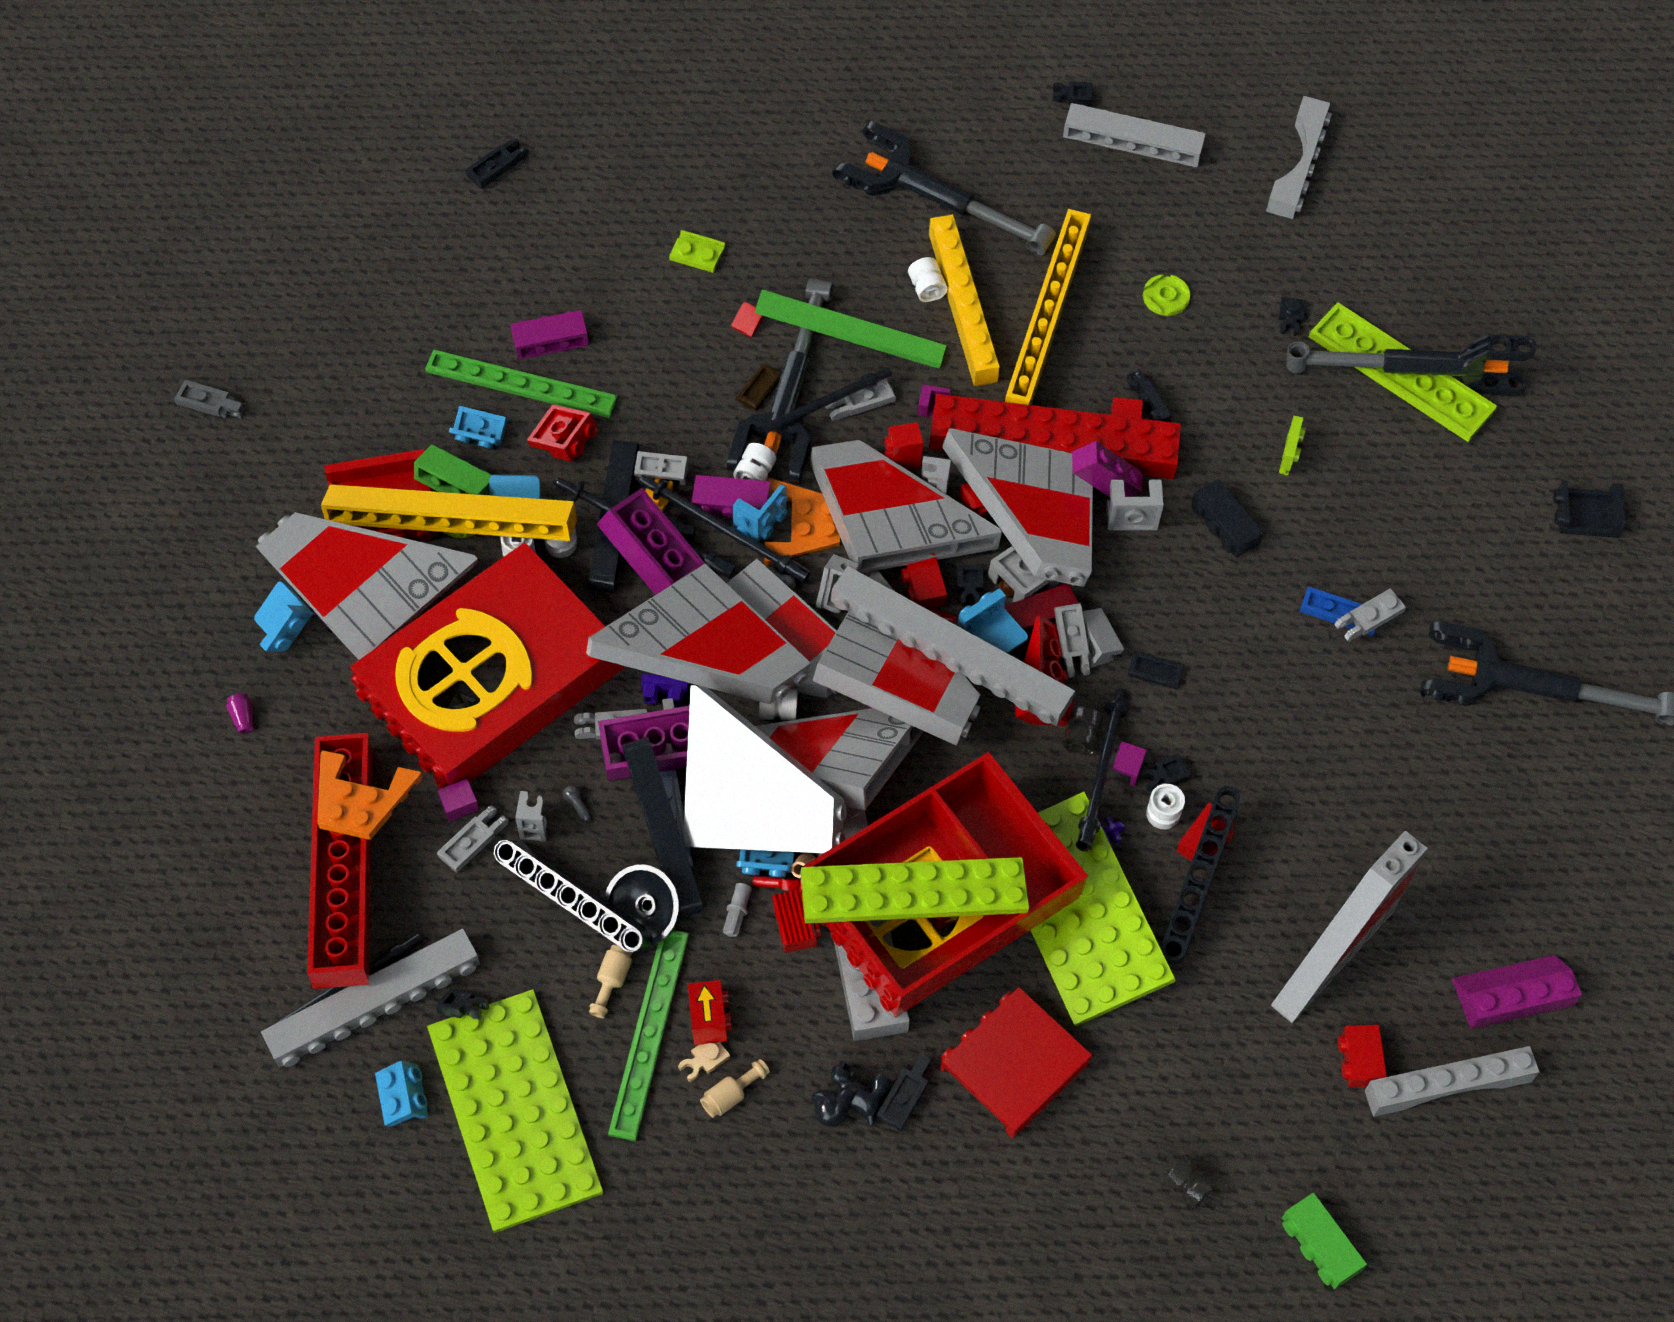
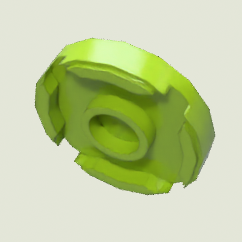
[1143,274,1190,316]

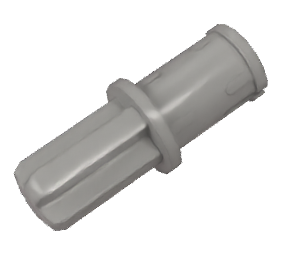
[723,883,752,937]

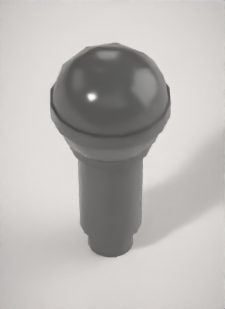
[765,565,796,590]
[563,785,591,822]

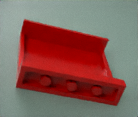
[324,449,438,541]
[941,987,1092,1138]

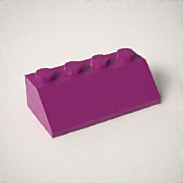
[597,488,705,595]
[598,705,690,781]
[1452,955,1582,1030]

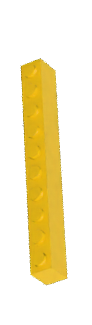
[1005,209,1091,405]
[321,485,577,541]

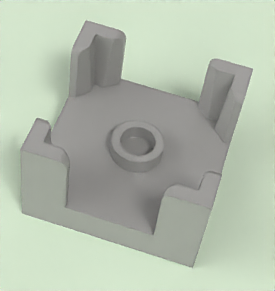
[1106,480,1163,530]
[987,546,1059,603]

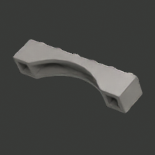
[1266,96,1332,219]
[1365,1046,1539,1117]

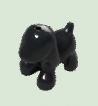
[811,1061,892,1127]

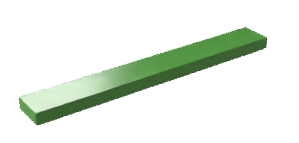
[755,290,946,368]
[425,349,618,418]
[608,930,689,1141]

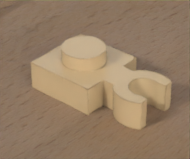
[678,1042,730,1082]

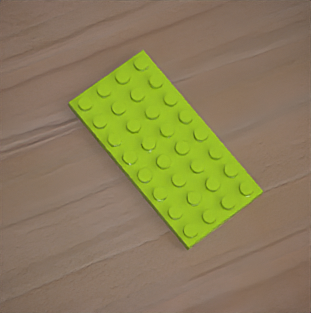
[1031,792,1176,1027]
[427,989,603,1233]

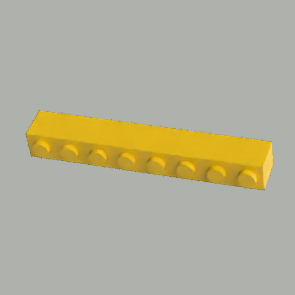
[929,214,999,387]

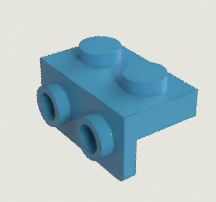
[449,406,508,449]
[375,1060,428,1127]

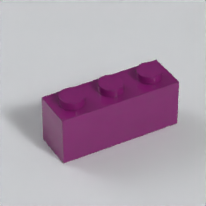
[510,310,589,360]
[1072,441,1143,497]
[692,475,773,518]

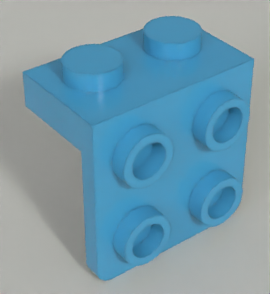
[489,475,540,499]
[733,484,788,543]
[254,581,313,652]
[957,588,1028,654]
[736,849,794,878]

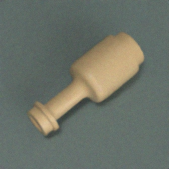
[589,945,632,1019]
[700,1059,770,1118]

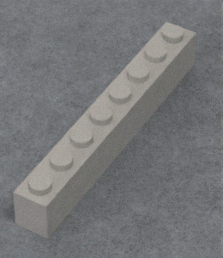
[261,929,480,1068]

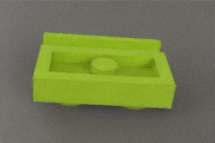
[669,230,726,273]
[1279,416,1306,476]

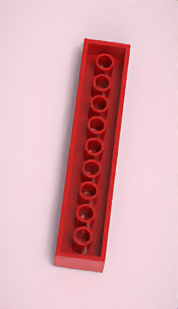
[929,394,1181,479]
[307,733,373,989]

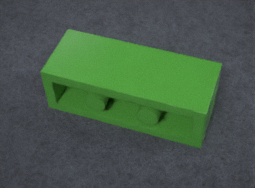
[414,444,492,495]
[1282,1193,1367,1290]

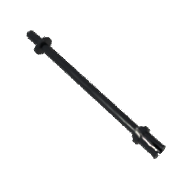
[638,475,812,584]
[554,477,736,579]
[1076,688,1128,852]

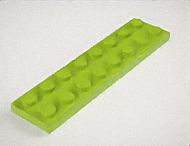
[1309,302,1497,442]
[800,857,1029,924]

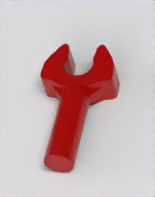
[752,875,801,891]

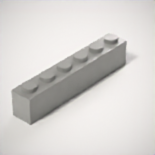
[1063,103,1206,167]

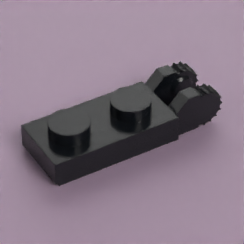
[465,138,529,189]

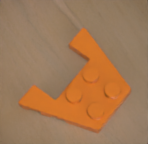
[764,478,840,565]
[317,750,422,840]

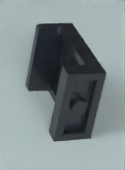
[1553,480,1625,538]

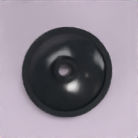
[604,865,681,946]

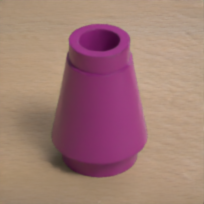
[226,693,254,734]

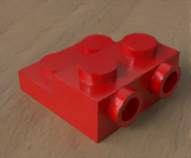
[527,404,598,462]

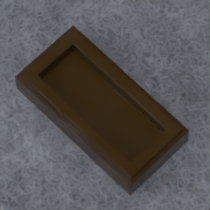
[736,363,781,411]

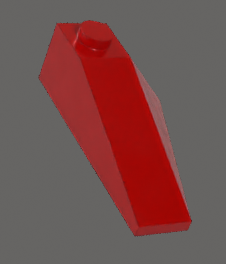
[1015,616,1073,726]

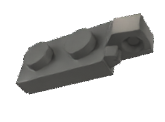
[174,380,245,419]

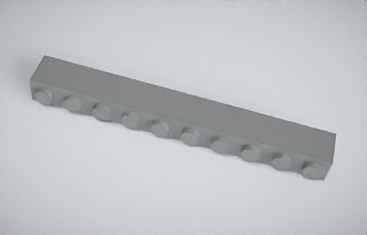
[831,566,1075,726]

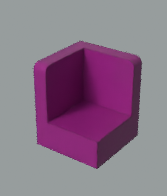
[917,385,951,418]
[1112,741,1146,786]
[437,779,479,822]

